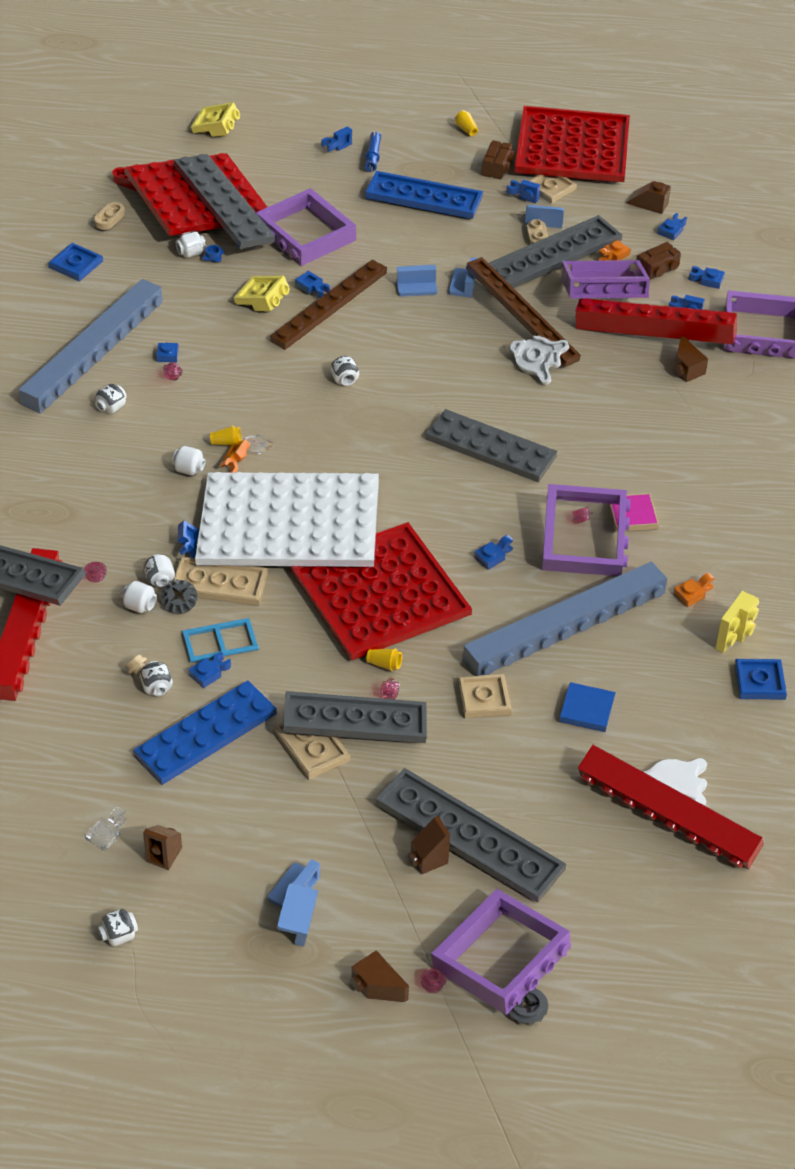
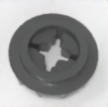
[161,579,198,614]
[509,988,548,1026]

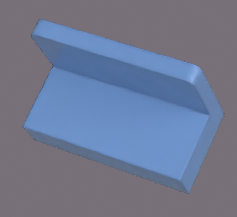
[525,205,564,228]
[449,257,478,298]
[396,265,438,297]
[268,859,320,908]
[277,883,318,947]

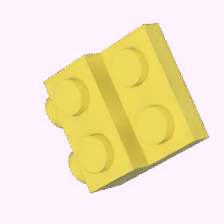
[191,102,240,137]
[234,275,289,312]
[715,591,759,653]

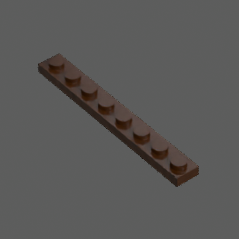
[466,257,581,367]
[270,259,387,350]

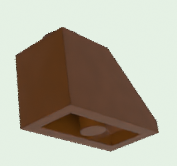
[627,181,671,214]
[674,336,708,382]
[409,816,450,874]
[143,825,182,870]
[351,950,409,1002]

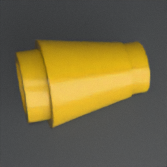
[455,110,478,136]
[210,425,242,446]
[367,648,402,671]

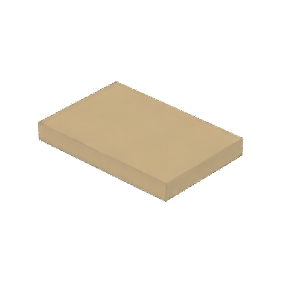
[273,721,350,780]

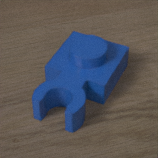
[657,213,687,241]
[688,266,725,289]
[295,270,330,298]
[178,520,199,558]
[188,652,231,689]

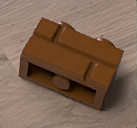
[481,140,515,180]
[635,241,681,280]

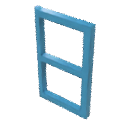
[183,618,259,663]

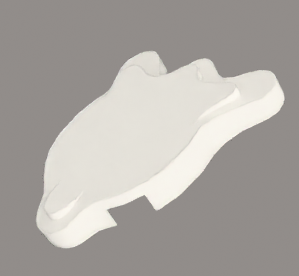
[510,336,569,385]
[644,758,707,806]

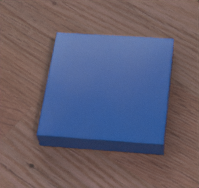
[48,243,103,282]
[734,659,787,700]
[559,682,616,732]

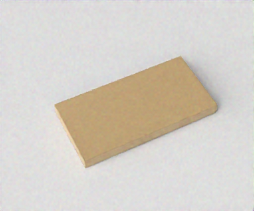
[173,557,268,606]

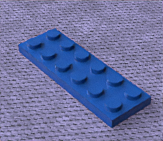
[365,171,483,219]
[133,680,277,785]

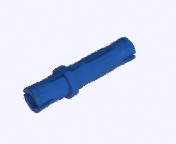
[365,132,381,172]

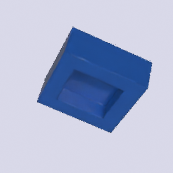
[157,342,179,362]

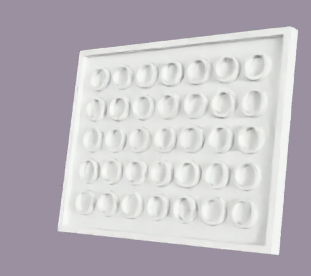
[195,472,379,567]

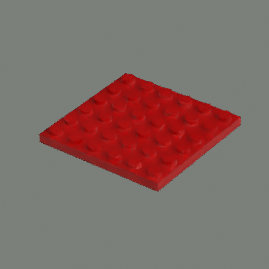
[515,106,630,183]
[125,153,268,236]
[291,522,472,661]

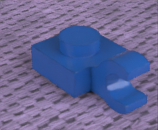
[321,126,352,152]
[506,179,540,203]
[668,295,705,310]
[474,535,513,570]

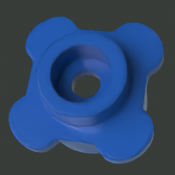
[203,245,224,262]

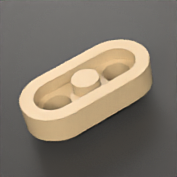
[94,202,125,231]
[527,219,548,245]

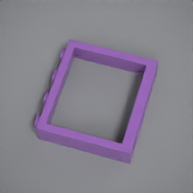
[257,188,356,266]
[562,260,650,298]
[723,290,795,358]
[542,484,630,576]
[431,889,571,1015]

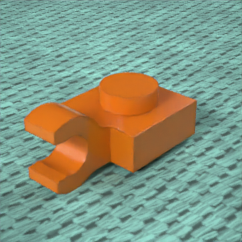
[598,240,631,261]
[220,439,250,473]
[674,573,714,607]

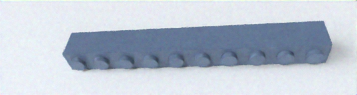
[18,279,163,414]
[463,561,667,676]

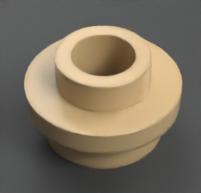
[126,654,148,675]

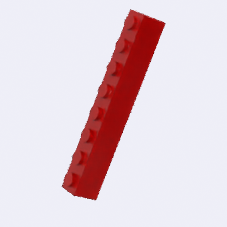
[575,298,737,345]
[0,548,63,701]
[578,744,764,869]

